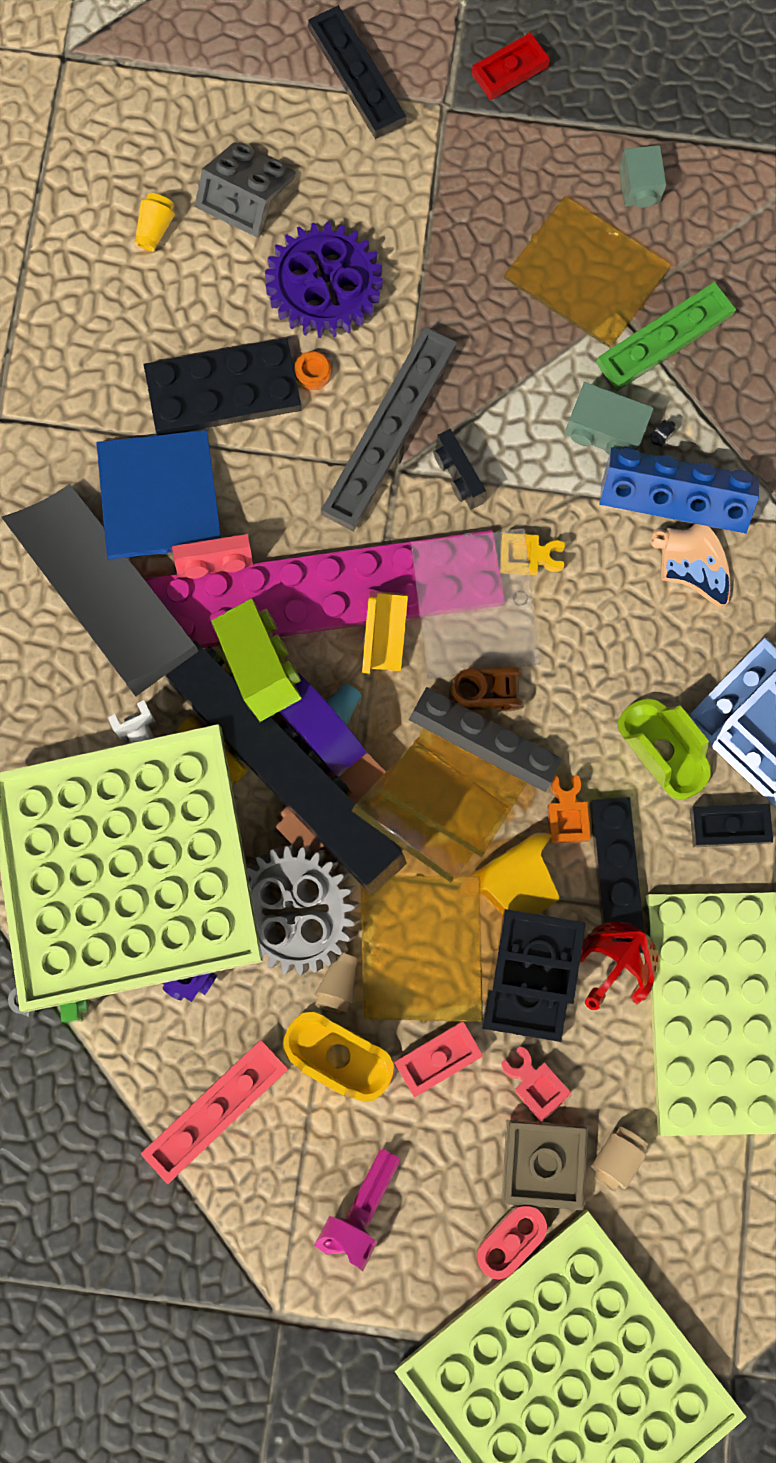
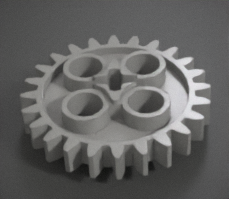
[247,844,361,975]

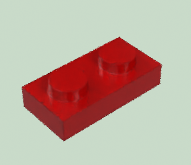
[471,32,550,101]

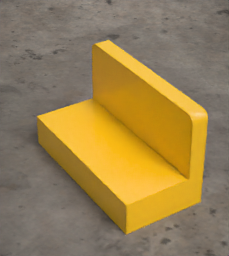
[362,590,408,674]

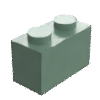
[564,382,654,455]

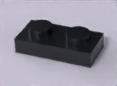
[433,428,486,510]
[690,804,773,848]

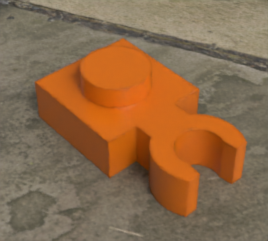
[547,775,591,844]

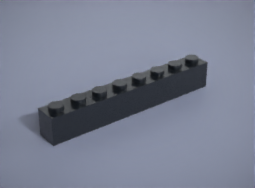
[164,640,407,896]

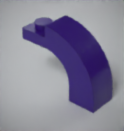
[278,670,367,777]

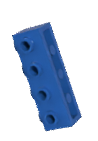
[599,447,759,534]

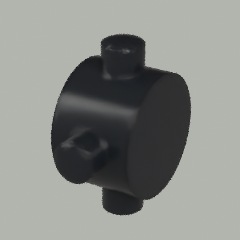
[651,420,676,446]

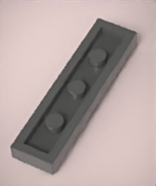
[409,687,562,792]

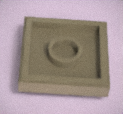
[501,1120,588,1210]

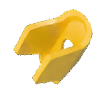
[458,833,559,915]
[283,1012,394,1102]

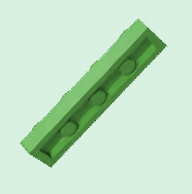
[596,282,736,391]

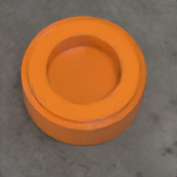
[294,351,331,390]

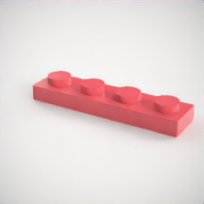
[141,1040,289,1184]

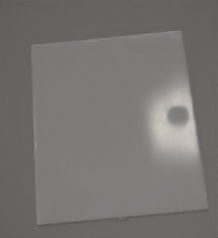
[411,528,540,679]

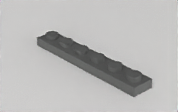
[321,326,457,532]

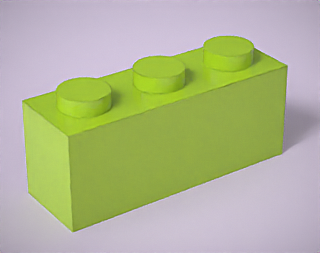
[211,598,302,722]

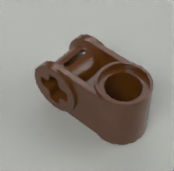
[449,666,524,711]

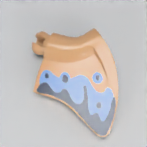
[651,524,730,607]

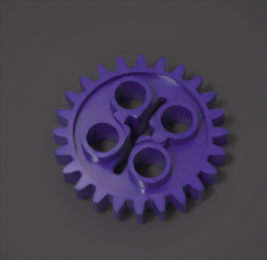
[265,222,383,338]

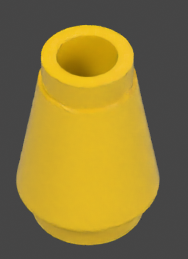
[134,193,175,252]

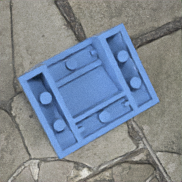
[689,637,776,807]

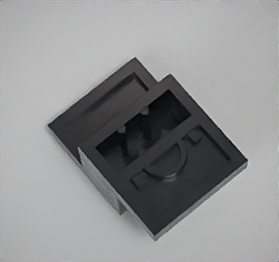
[481,909,586,1042]

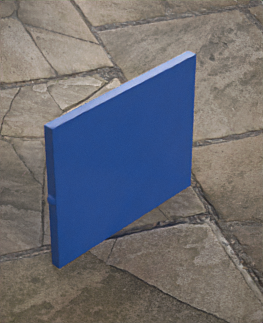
[96,430,221,560]

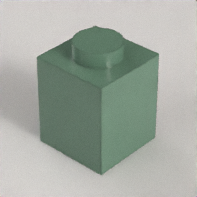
[619,145,666,208]

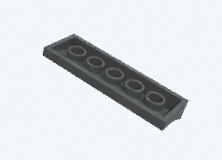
[1,484,198,697]

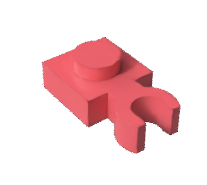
[501,1046,572,1122]

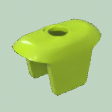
[617,698,711,800]

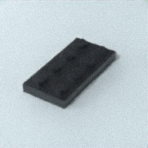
[143,338,302,435]

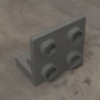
[194,142,296,238]

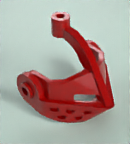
[580,922,659,1010]

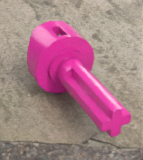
[314,1149,401,1272]

